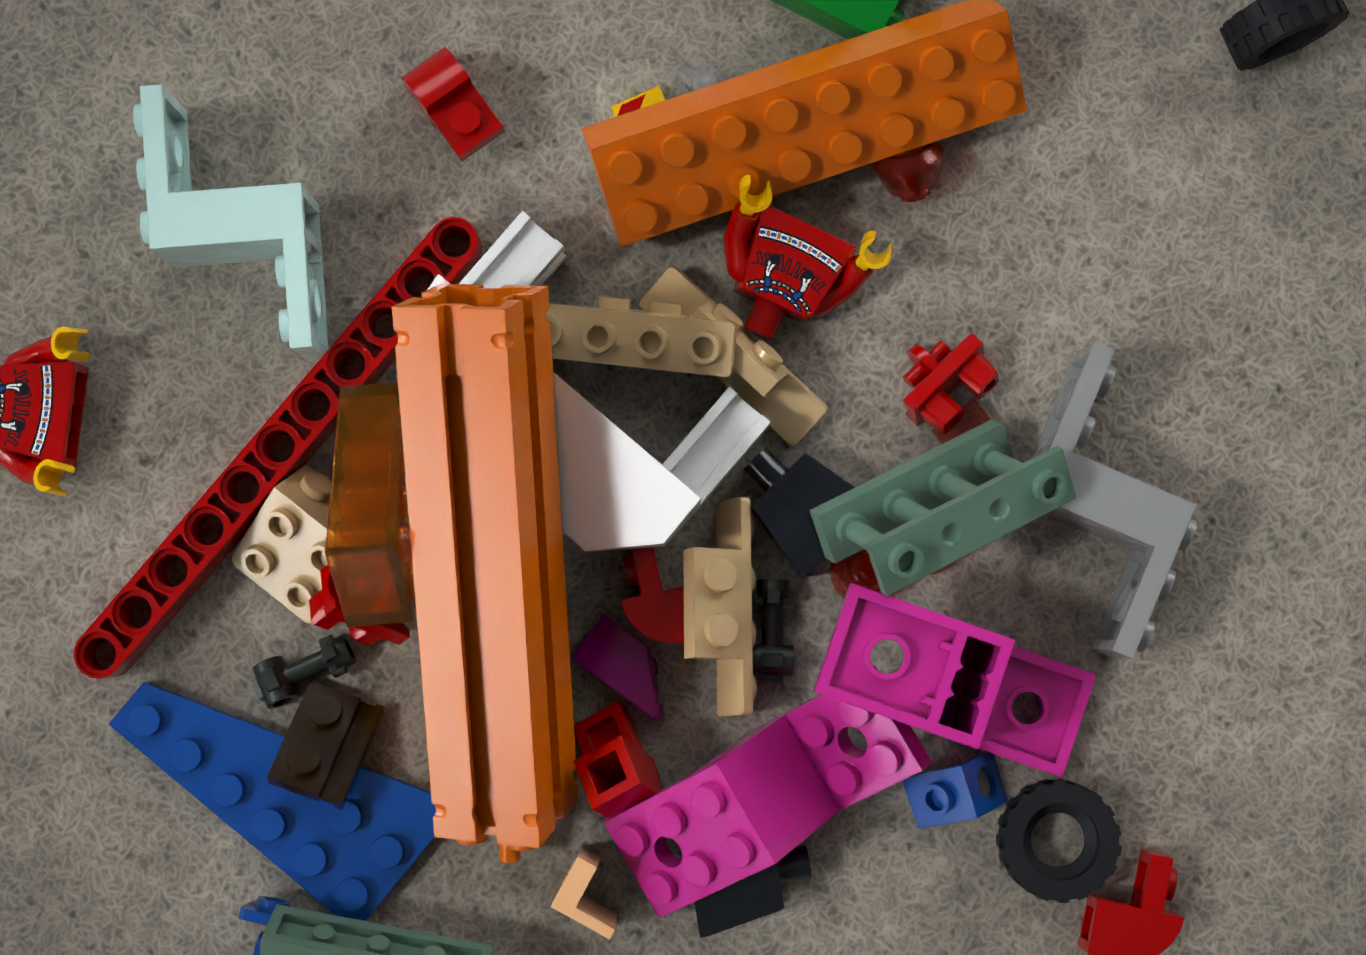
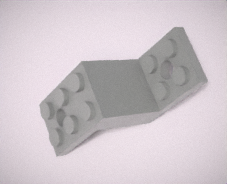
[1031,342,1197,659]

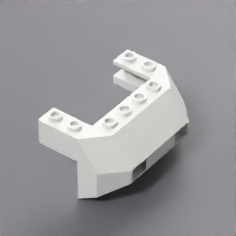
[427,211,771,552]

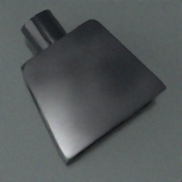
[743,447,855,578]
[694,845,812,938]

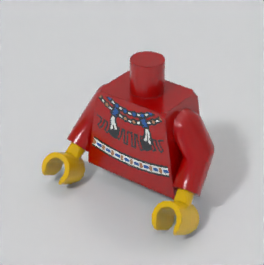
[723,175,893,341]
[0,327,90,497]

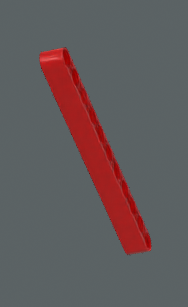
[74,217,483,679]

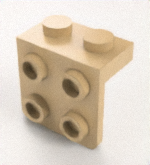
[232,464,389,624]

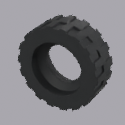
[1219,0,1349,71]
[996,779,1122,903]

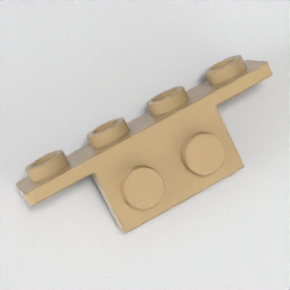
[639,266,828,446]
[546,296,737,377]
[683,497,757,717]

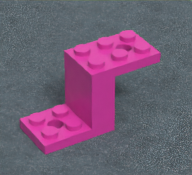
[813,583,1096,777]
[603,665,932,918]

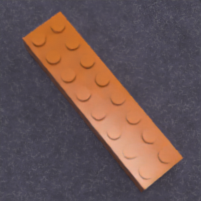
[581,0,1027,247]

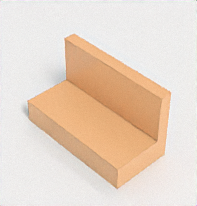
[550,845,618,940]

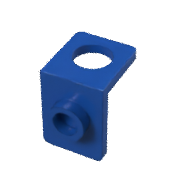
[903,751,1007,829]

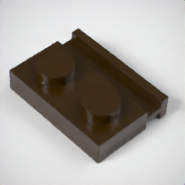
[267,680,384,810]

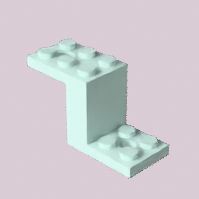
[133,84,329,362]

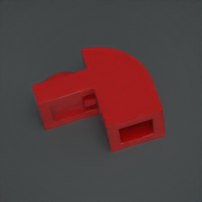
[401,47,505,162]
[620,547,684,643]
[573,701,661,819]
[1078,849,1184,955]

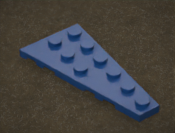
[108,682,436,921]

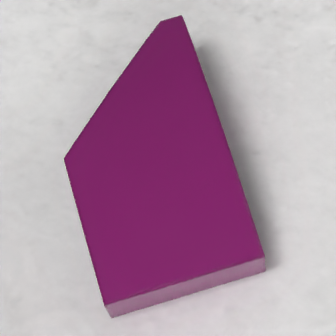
[572,614,664,722]

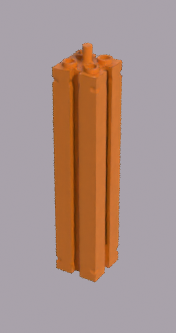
[392,284,578,863]

